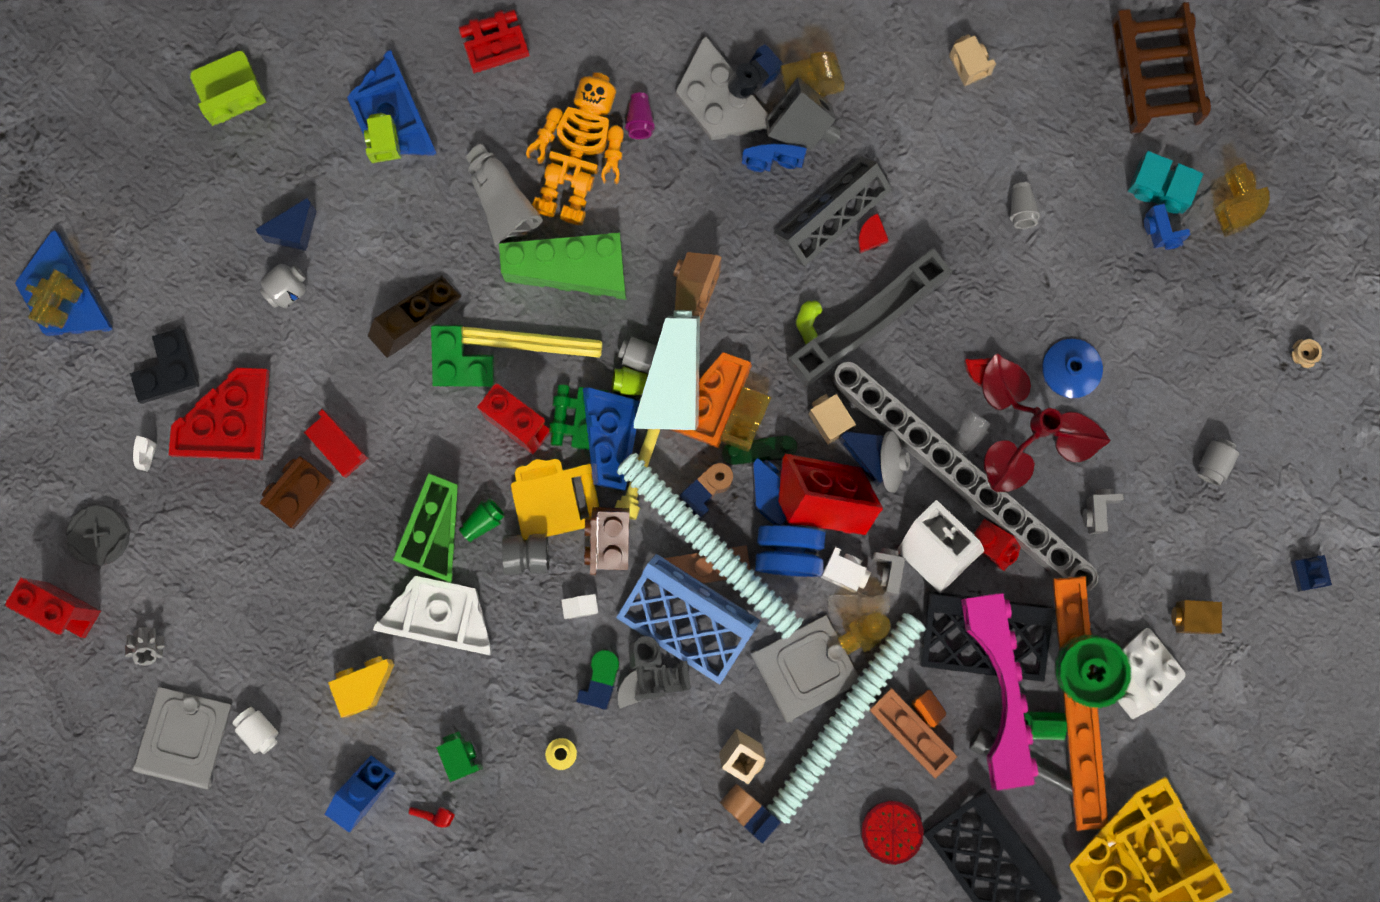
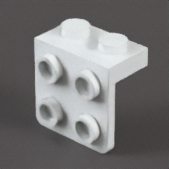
[1094,628,1185,719]

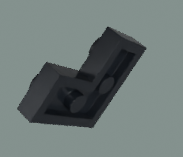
[130,328,199,404]

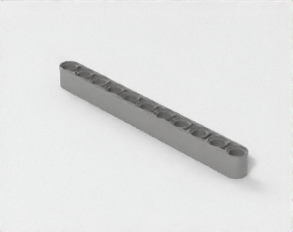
[832,362,1098,591]

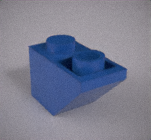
[753,458,787,526]
[325,755,396,833]

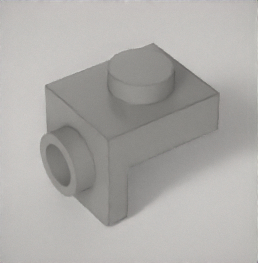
[1083,489,1124,535]

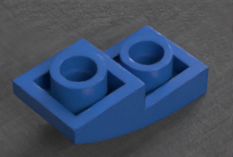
[742,144,807,172]

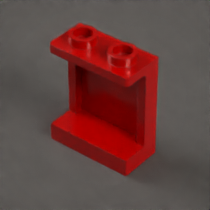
[477,384,550,455]
[5,577,101,638]

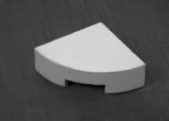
[133,436,157,472]

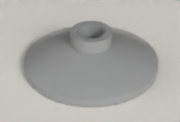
[881,431,910,493]

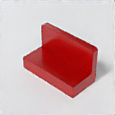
[304,409,368,478]

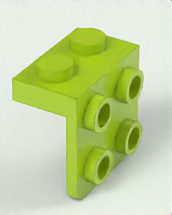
[190,51,267,126]

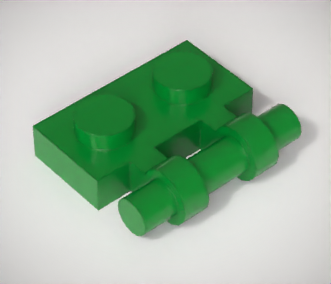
[549,385,609,450]

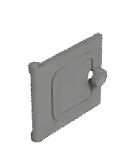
[751,615,859,723]
[133,687,232,790]

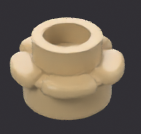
[1291,339,1322,368]

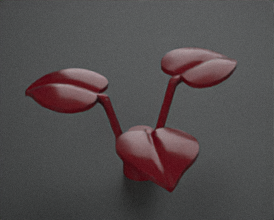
[982,354,1111,492]

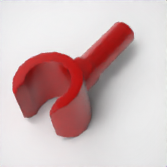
[408,807,455,828]

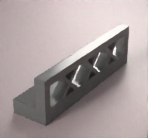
[773,156,892,267]

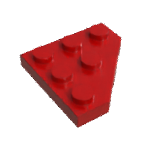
[168,368,270,460]

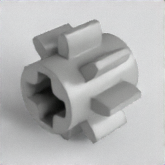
[125,627,164,665]

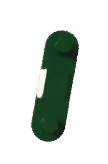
[722,435,797,465]

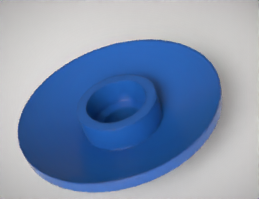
[1042,339,1103,398]

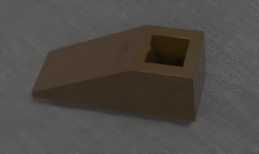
[368,275,461,358]

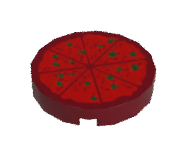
[860,800,924,865]

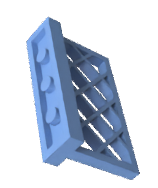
[616,554,761,685]

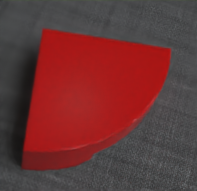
[858,213,889,253]
[964,358,991,387]

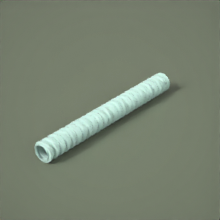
[617,453,803,639]
[767,613,926,824]

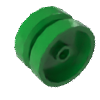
[1054,634,1132,708]

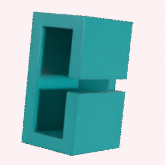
[1127,151,1204,214]

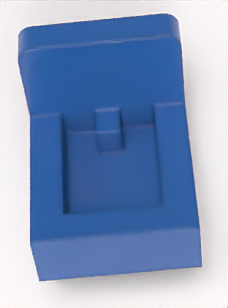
[1144,204,1191,250]

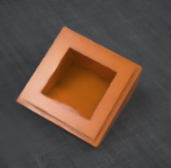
[911,690,946,727]

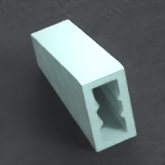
[634,310,700,430]

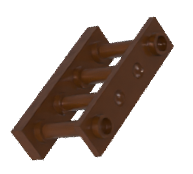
[1111,2,1211,134]

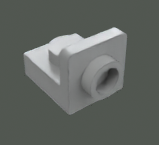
[872,548,905,596]

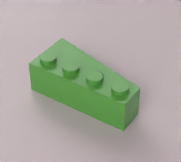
[499,233,626,300]

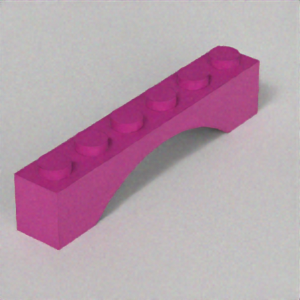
[961,593,1038,790]

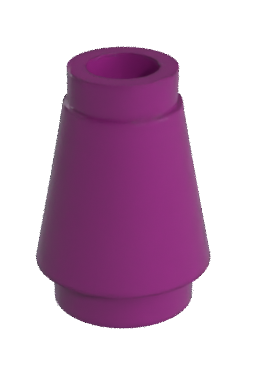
[625,92,655,139]

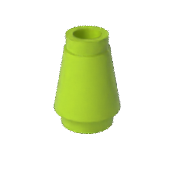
[612,366,648,396]

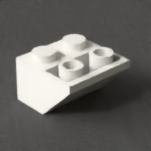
[897,500,984,594]

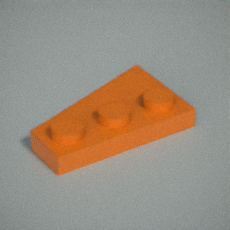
[669,352,752,448]

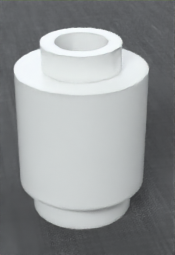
[232,707,279,754]

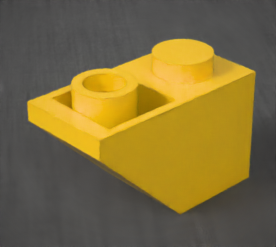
[328,656,394,718]

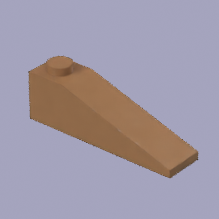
[673,252,722,324]

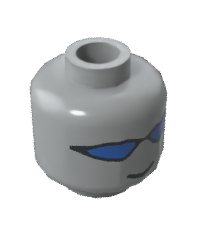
[260,263,306,308]

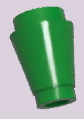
[459,498,505,542]

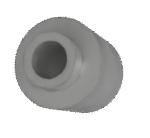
[618,337,657,374]
[1198,438,1239,486]

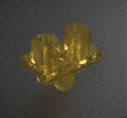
[25,269,82,329]
[838,612,891,655]

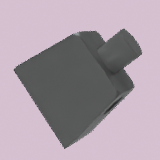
[765,77,841,151]

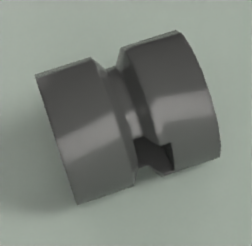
[502,533,549,575]

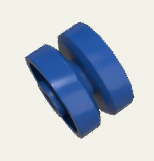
[755,525,826,577]

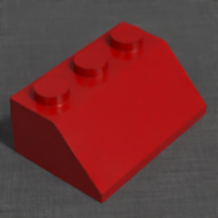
[778,454,883,535]

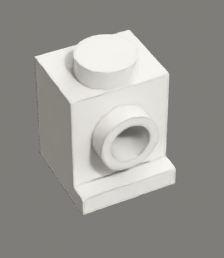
[821,547,871,593]

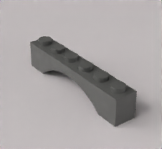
[788,248,953,388]

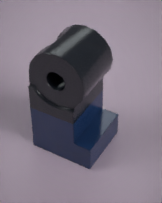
[728,44,785,99]

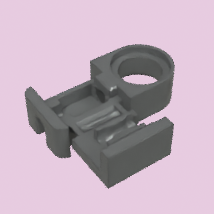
[629,636,691,701]

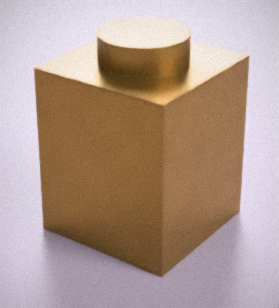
[1171,600,1222,634]

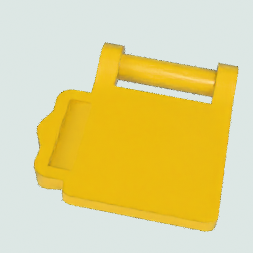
[511,459,599,540]

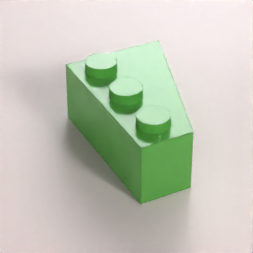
[393,473,458,583]

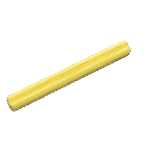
[463,327,603,357]

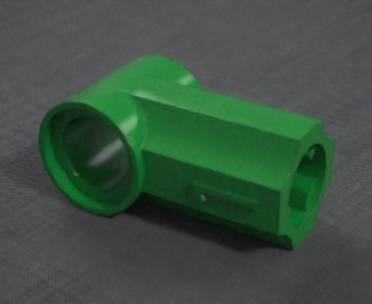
[1023,711,1067,740]

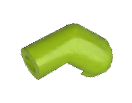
[796,300,822,344]

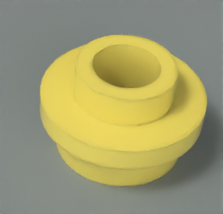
[546,738,577,770]

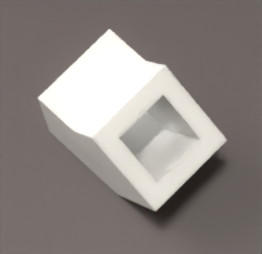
[561,594,598,619]

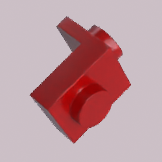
[973,519,1021,571]

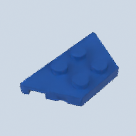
[347,50,437,155]
[15,230,113,336]

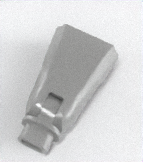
[466,144,543,250]

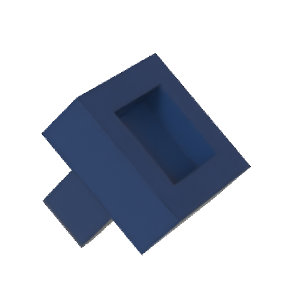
[1291,555,1332,592]

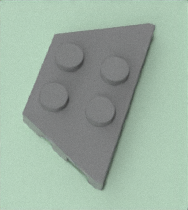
[676,37,769,141]

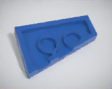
[583,387,640,491]

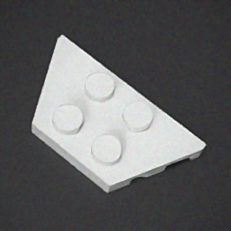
[373,576,492,655]

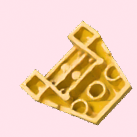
[1069,776,1232,902]

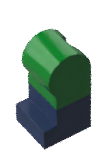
[576,650,619,710]

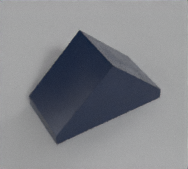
[255,198,317,251]
[839,432,884,487]

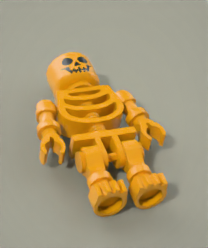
[526,72,624,226]

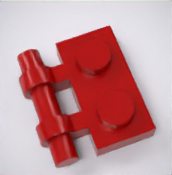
[458,9,530,74]

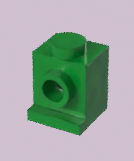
[436,731,483,782]

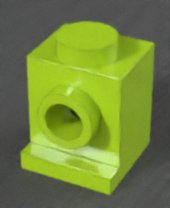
[364,113,401,163]

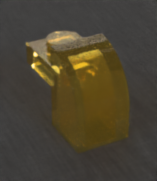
[780,52,845,96]
[1214,163,1270,237]
[720,386,771,452]

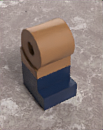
[679,463,733,520]
[719,784,781,844]

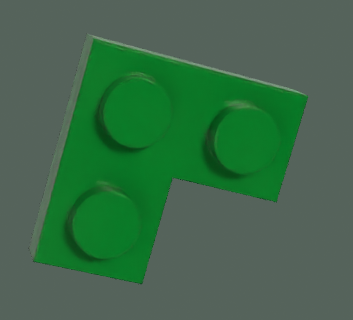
[431,325,494,387]

